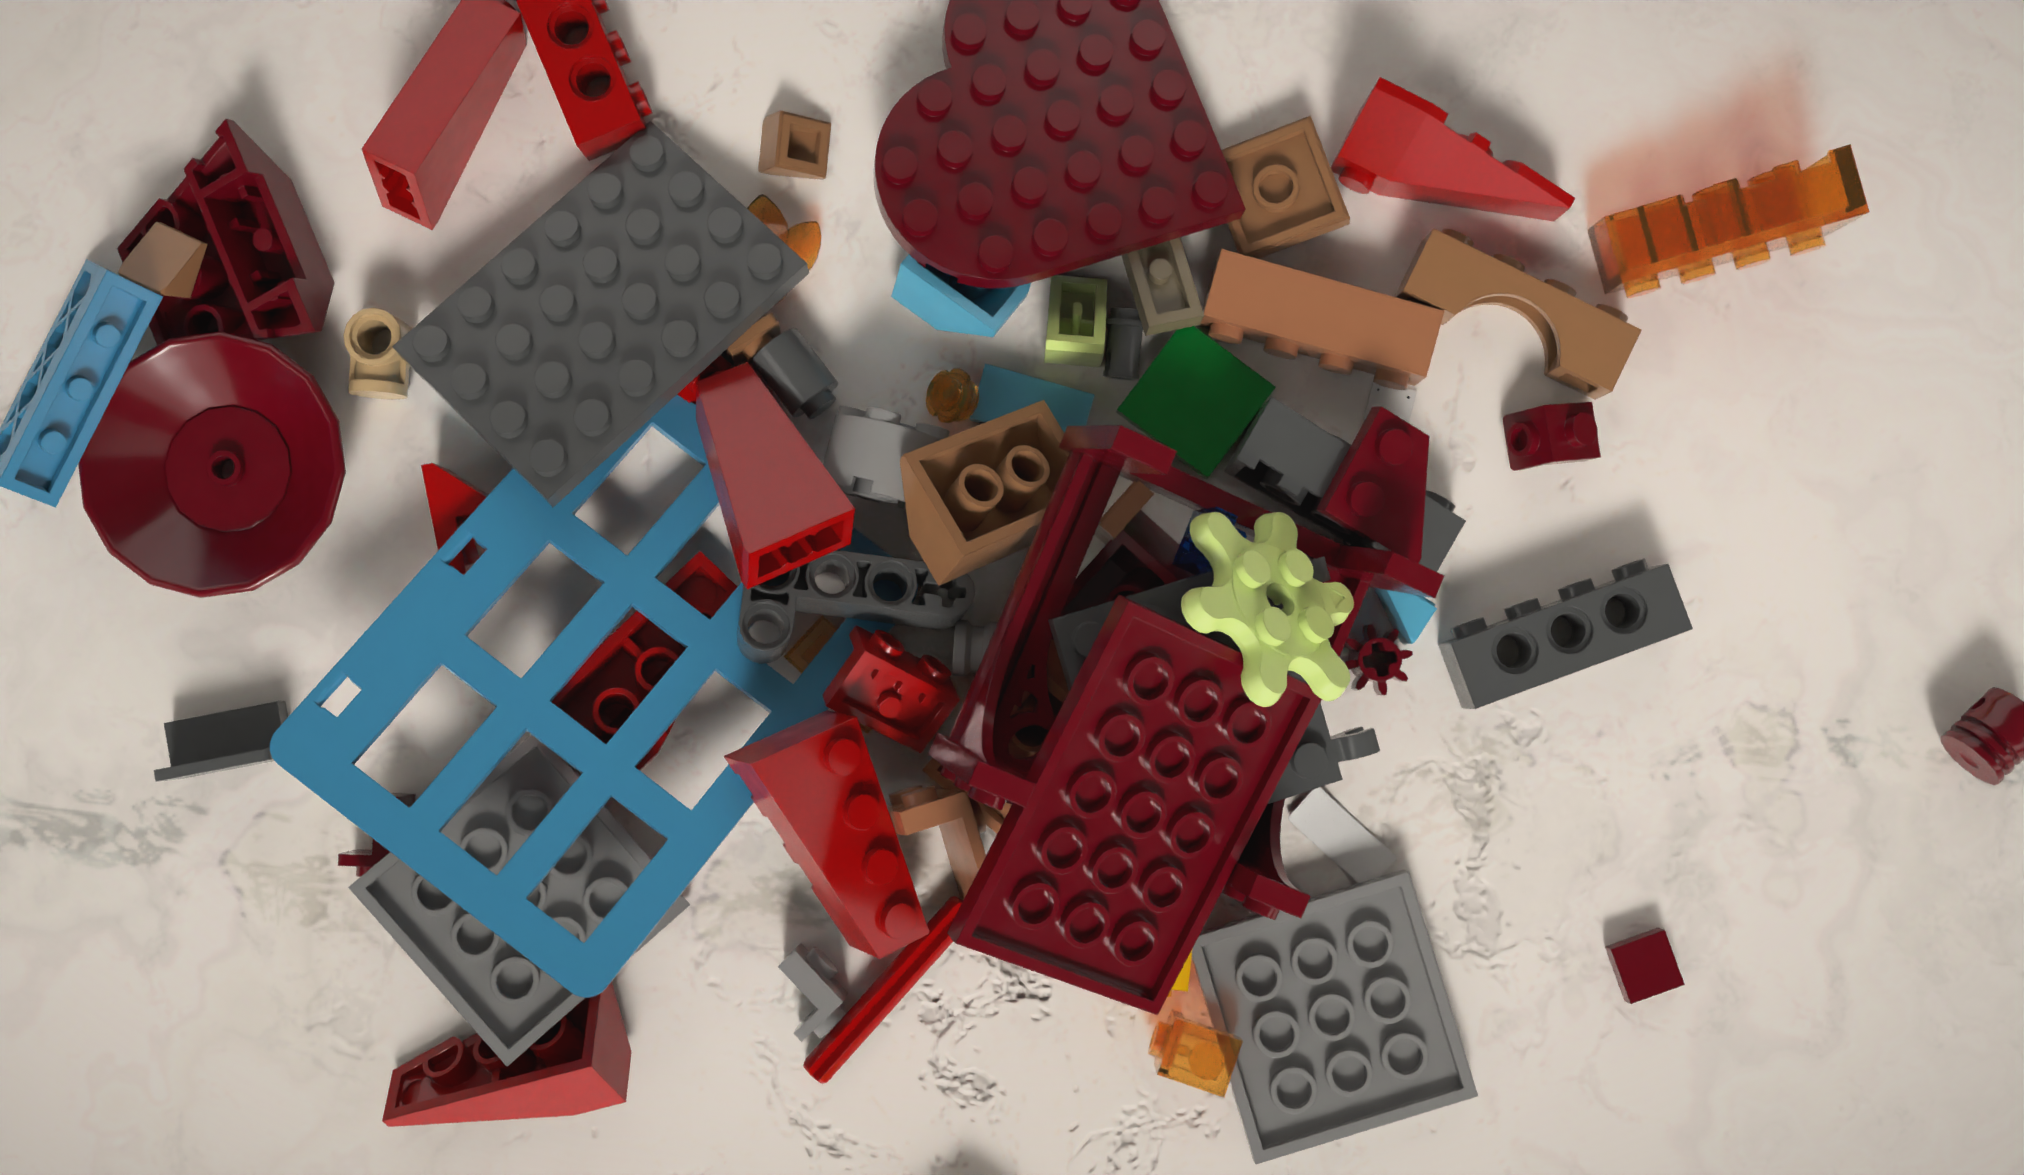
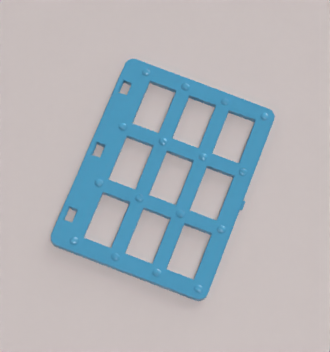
[270,395,918,998]

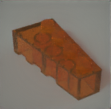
[1587,144,1870,298]

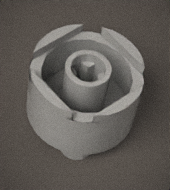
[823,406,950,509]

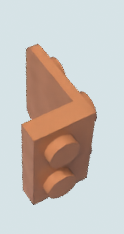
[887,785,986,900]

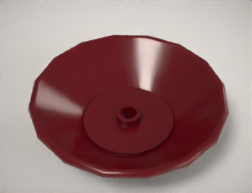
[78,331,346,598]

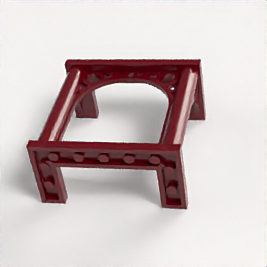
[928,425,1445,920]

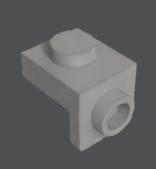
[778,943,848,1042]

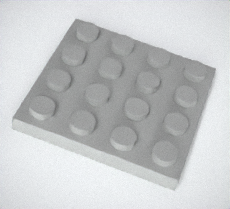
[348,735,690,1066]
[1192,870,1478,1164]

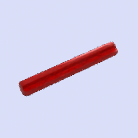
[803,896,963,1084]

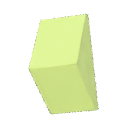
[1044,275,1108,367]

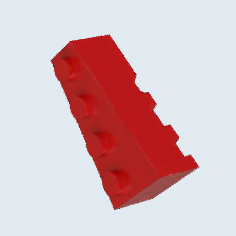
[724,710,929,959]

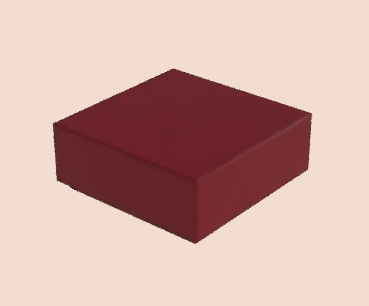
[1605,928,1685,1004]

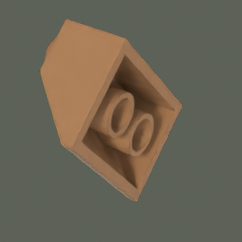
[900,400,1069,586]

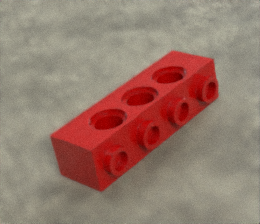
[516,0,653,161]

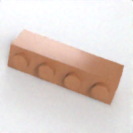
[1198,249,1444,390]

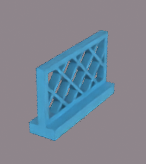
[0,259,163,508]

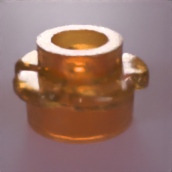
[926,368,979,423]

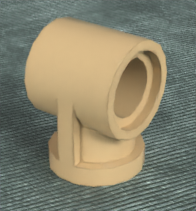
[343,308,412,400]

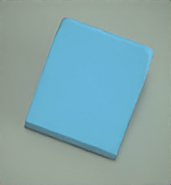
[1374,588,1437,645]

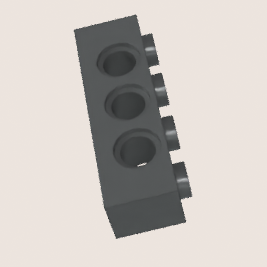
[1438,558,1693,709]

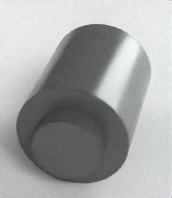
[751,328,838,419]

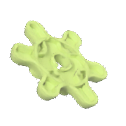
[1181,512,1354,707]

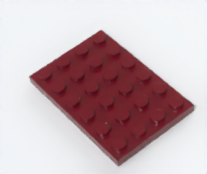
[947,594,1322,1015]

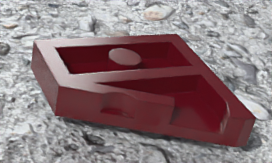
[1316,406,1430,563]

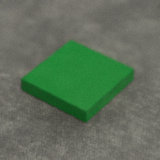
[1116,326,1276,480]

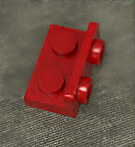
[822,625,960,753]

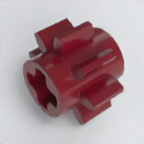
[1343,624,1413,695]

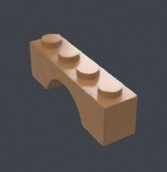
[1394,228,1642,400]

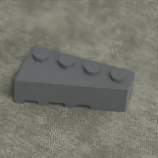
[1224,397,1466,572]

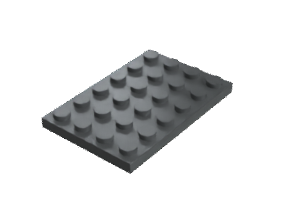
[392,121,809,507]

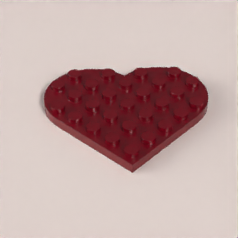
[873,0,1246,288]

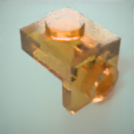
[1148,1010,1243,1097]

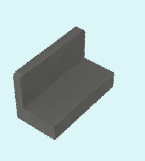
[154,701,288,782]

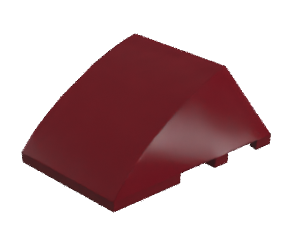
[117,119,335,345]

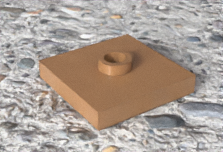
[1222,116,1350,259]

